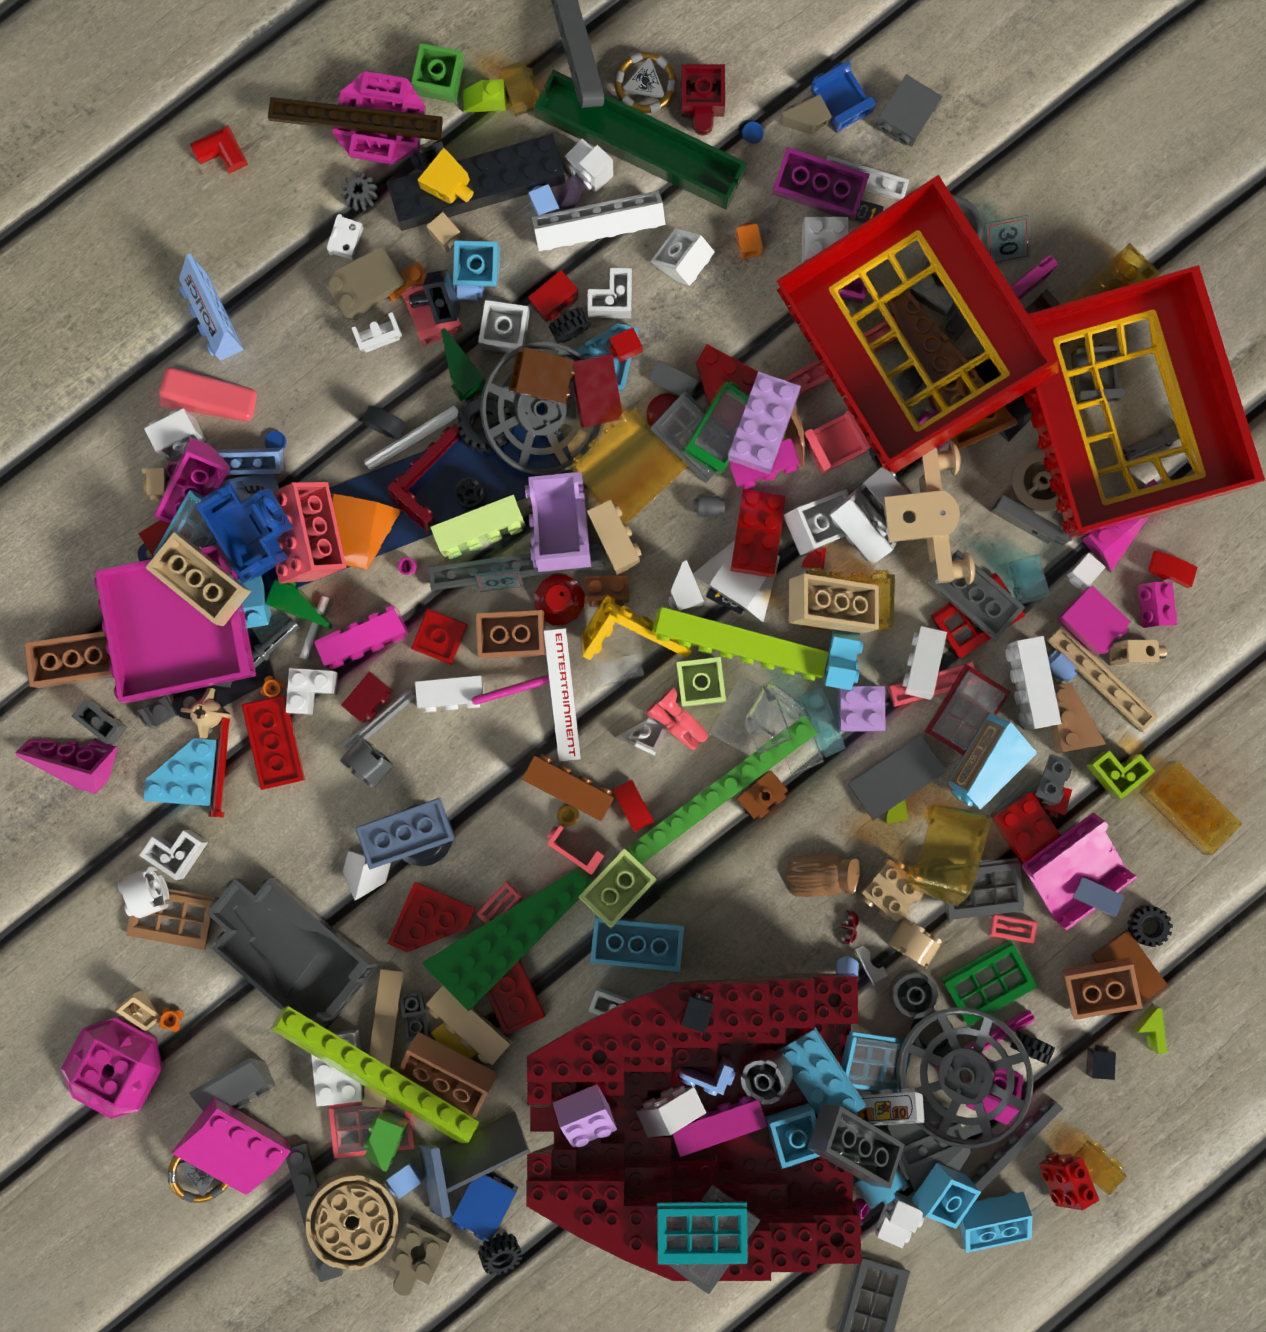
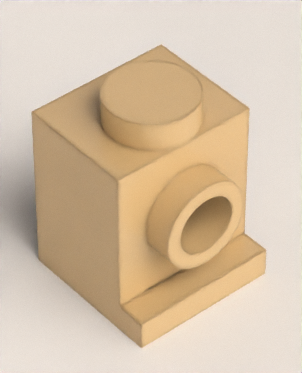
[142,468,170,502]

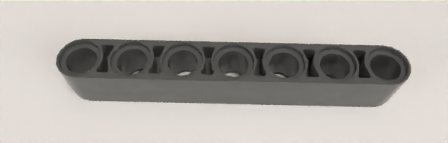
[551,0,604,108]

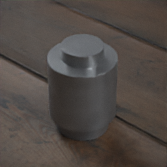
[693,494,725,517]

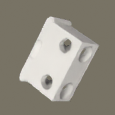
[327,214,363,260]

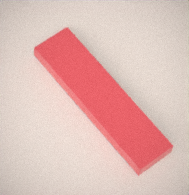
[887,662,979,707]

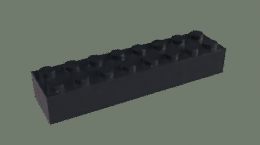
[387,133,566,231]

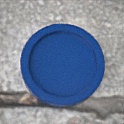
[742,122,764,144]
[264,431,287,450]

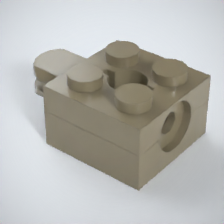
[388,1216,452,1296]

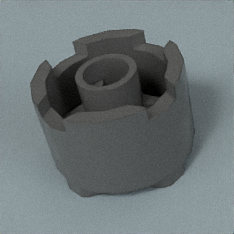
[340,737,393,789]
[889,970,938,1018]
[741,1050,793,1104]

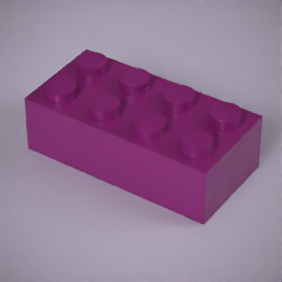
[772,147,870,221]

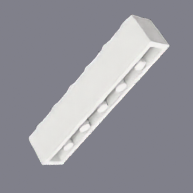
[532,191,665,251]

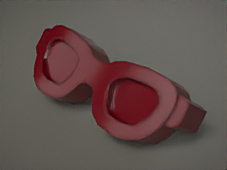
[841,910,859,944]

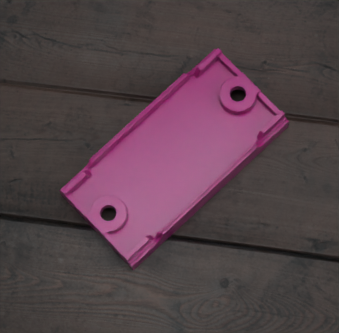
[1010,255,1058,300]

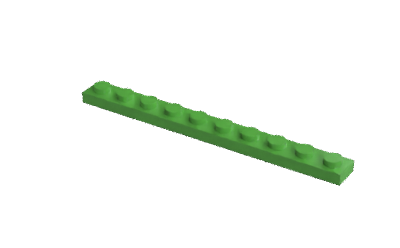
[627,715,818,864]

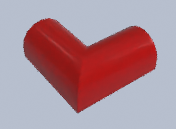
[190,125,248,174]

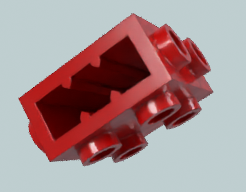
[1039,1152,1100,1211]

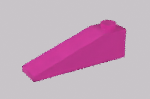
[154,437,230,524]

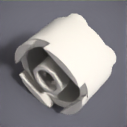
[118,866,169,918]

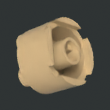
[888,918,942,969]

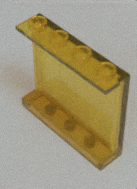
[570,407,689,524]

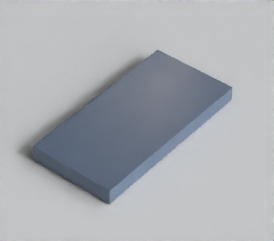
[355,797,455,870]

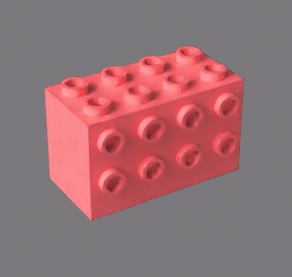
[273,482,347,583]

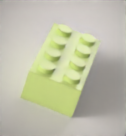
[431,495,526,559]

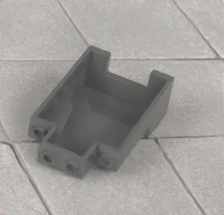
[207,878,380,1029]

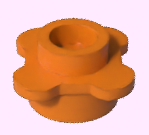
[260,676,286,697]
[159,1007,184,1032]

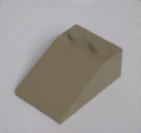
[323,246,406,320]

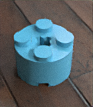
[853,1168,907,1209]

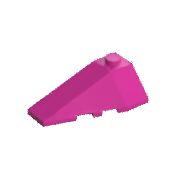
[15,739,117,794]

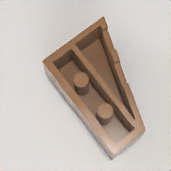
[1050,683,1106,753]

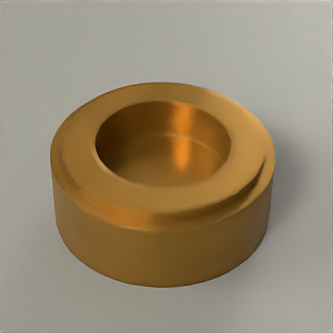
[557,804,579,827]

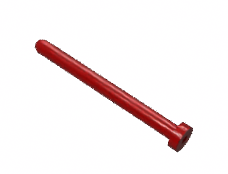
[208,711,230,818]

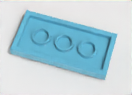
[777,1027,866,1116]

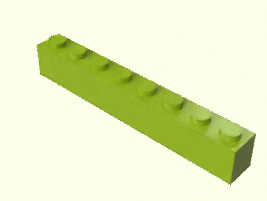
[651,607,829,681]

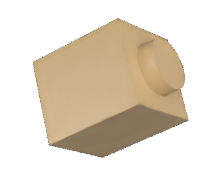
[427,212,462,252]

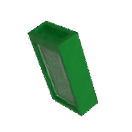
[682,382,750,474]

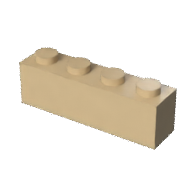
[426,985,512,1065]

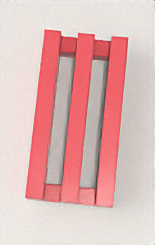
[476,881,523,923]
[989,914,1037,944]

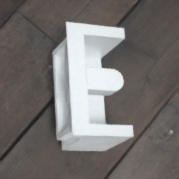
[352,312,402,352]

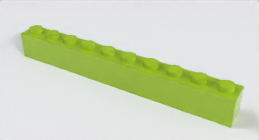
[270,1006,479,1143]

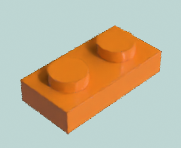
[389,262,426,302]

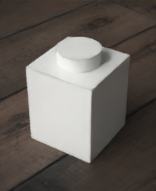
[1067,553,1105,589]

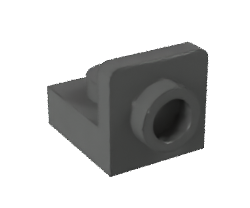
[139,696,178,729]

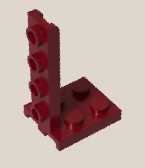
[387,424,460,534]

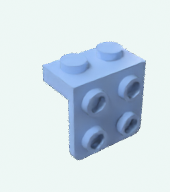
[679,1056,735,1096]

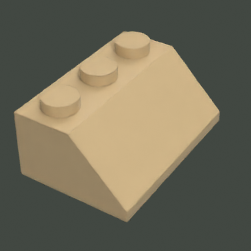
[587,500,642,576]

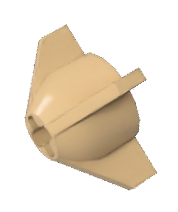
[181,688,232,739]

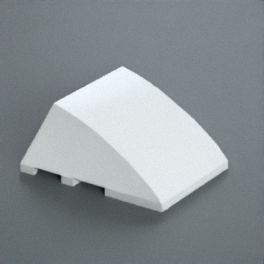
[693,540,780,623]

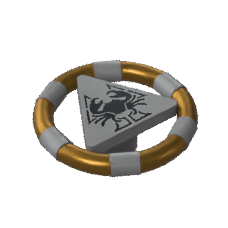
[614,52,677,113]

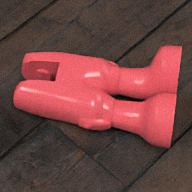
[645,686,708,750]

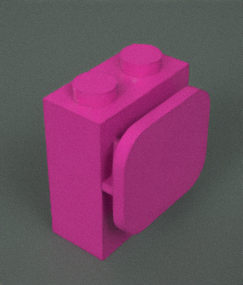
[1057,585,1131,655]

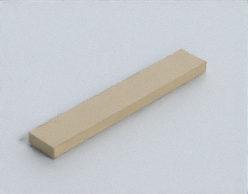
[1045,625,1158,732]
[362,969,404,1108]

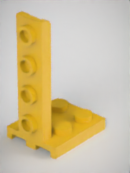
[580,595,692,660]

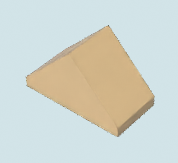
[115,990,162,1032]

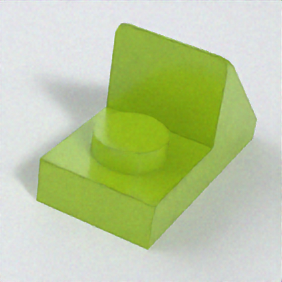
[1132,1005,1167,1054]

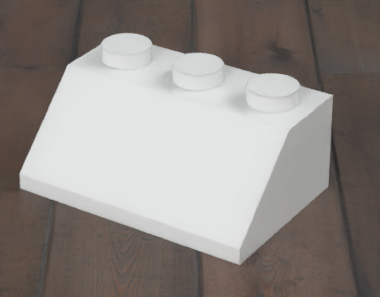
[830,488,897,565]

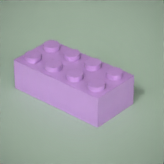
[728,372,801,475]

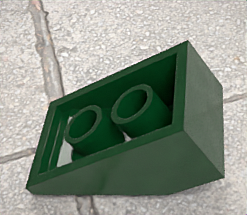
[441,328,486,402]

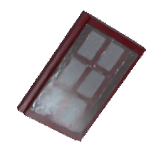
[924,664,1011,756]

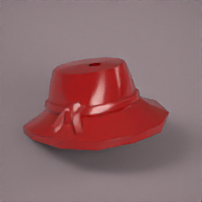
[534,574,585,625]

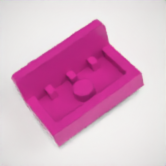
[1138,582,1177,628]

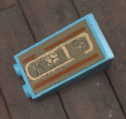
[948,713,1037,810]

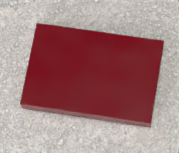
[572,354,623,428]

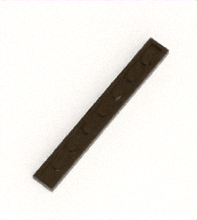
[268,97,443,141]

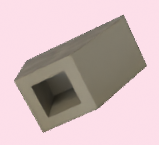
[780,94,832,134]

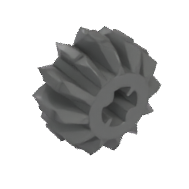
[341,173,378,211]

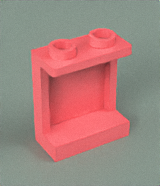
[804,410,870,475]

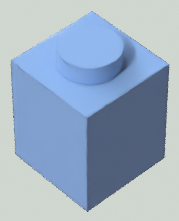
[529,184,559,216]
[386,1159,424,1199]

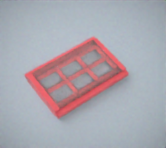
[329,1100,415,1159]

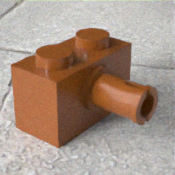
[736,770,788,819]

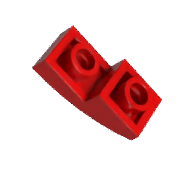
[1148,551,1198,588]
[613,779,654,831]

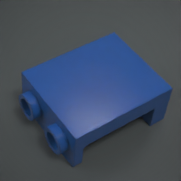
[810,61,876,133]
[451,1172,518,1241]

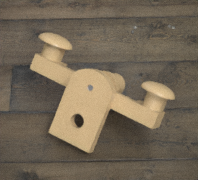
[883,442,975,585]

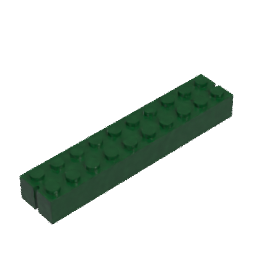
[534,70,747,210]

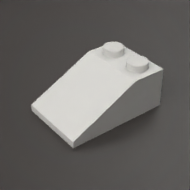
[783,489,849,555]

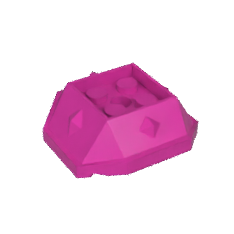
[333,71,426,164]
[61,1016,163,1119]

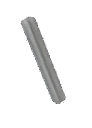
[343,689,416,751]

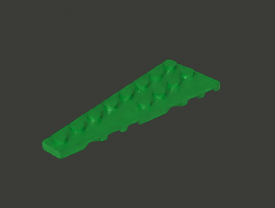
[422,867,594,1011]

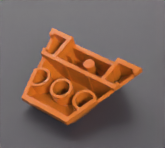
[331,494,402,570]

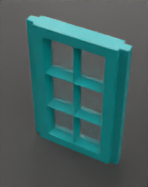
[657,1202,748,1264]

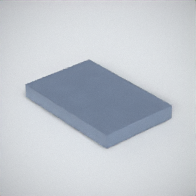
[418,1142,451,1218]

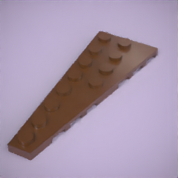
[887,289,1018,450]

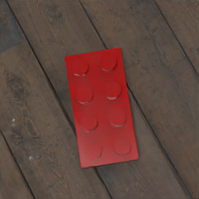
[730,489,786,578]

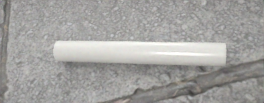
[299,596,329,660]

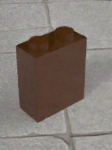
[508,347,575,404]

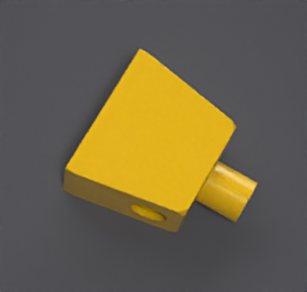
[418,148,474,204]

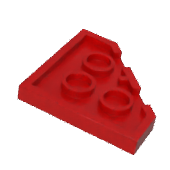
[696,344,758,432]
[387,882,476,953]

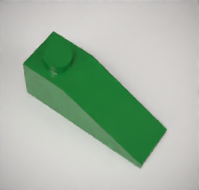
[266,580,333,629]

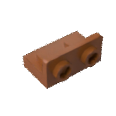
[585,575,629,607]

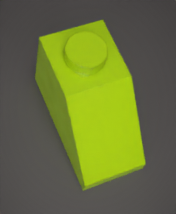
[463,79,506,113]

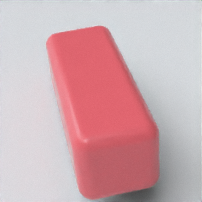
[159,367,257,422]

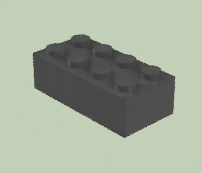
[807,1104,904,1189]

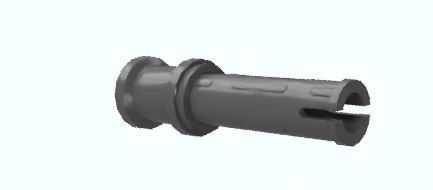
[1122,425,1180,461]
[252,617,300,668]

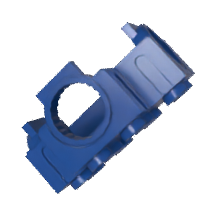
[195,481,294,584]

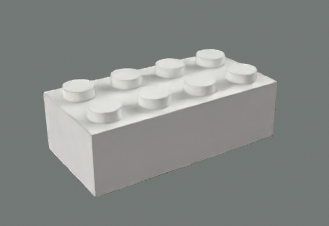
[1005,636,1061,730]

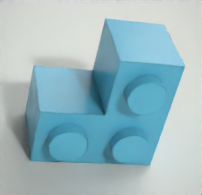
[825,629,864,690]

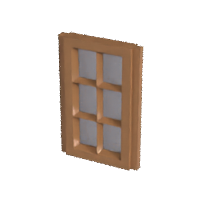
[126,888,216,950]

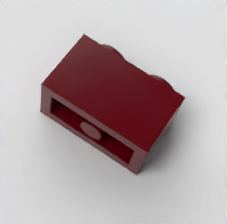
[341,671,393,723]

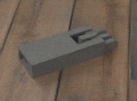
[991,495,1072,545]

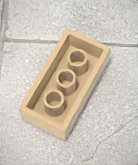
[146,532,251,626]
[789,574,879,634]

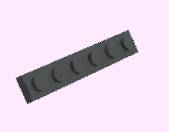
[970,1098,1063,1191]
[286,1142,343,1282]

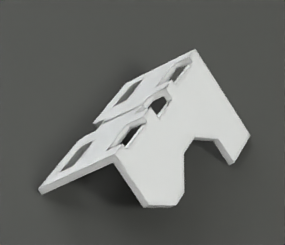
[854,946,888,986]

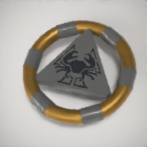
[168,1155,229,1203]

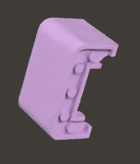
[525,472,591,572]

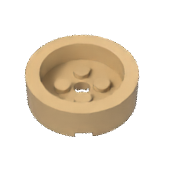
[306,1171,398,1270]

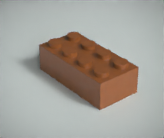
[522,754,615,822]

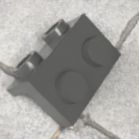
[1035,754,1072,806]

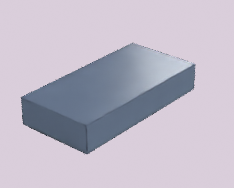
[1073,877,1125,917]

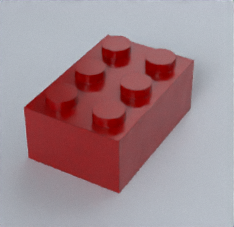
[990,792,1061,865]

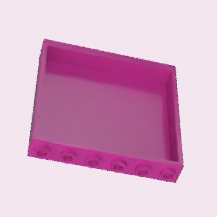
[94,545,256,703]

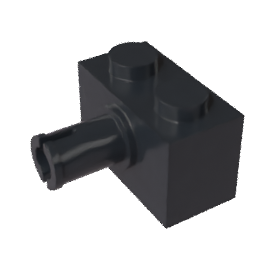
[409,269,461,324]

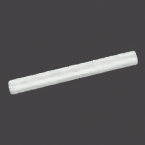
[364,406,459,470]

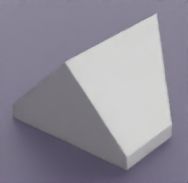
[615,717,666,756]
[343,851,391,900]

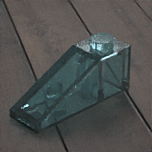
[798,687,846,757]

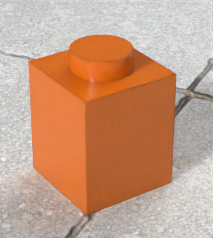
[735,222,763,259]

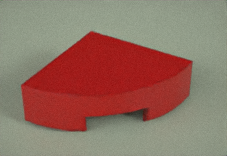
[801,548,826,570]

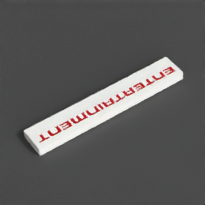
[544,628,581,762]

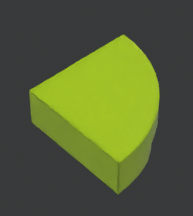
[886,800,909,824]

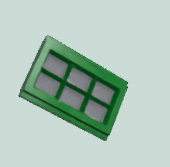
[941,940,1037,1026]

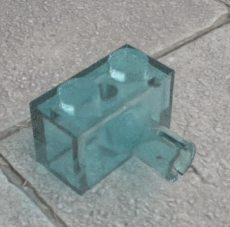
[1007,554,1050,605]

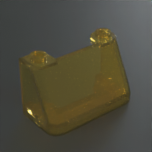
[905,803,992,906]

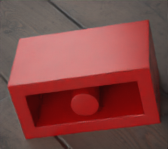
[528,270,579,323]

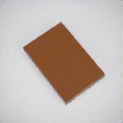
[1091,930,1168,1011]

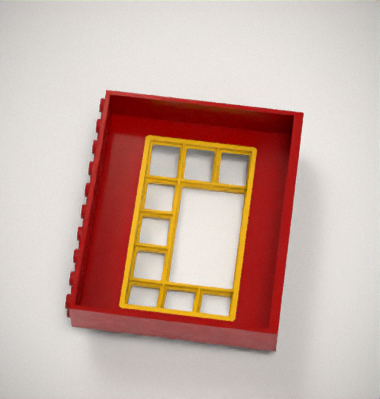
[776,175,1059,474]
[1024,265,1265,539]

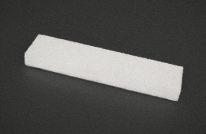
[826,155,909,201]

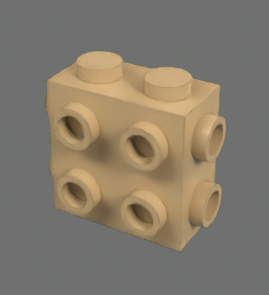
[859,858,924,922]

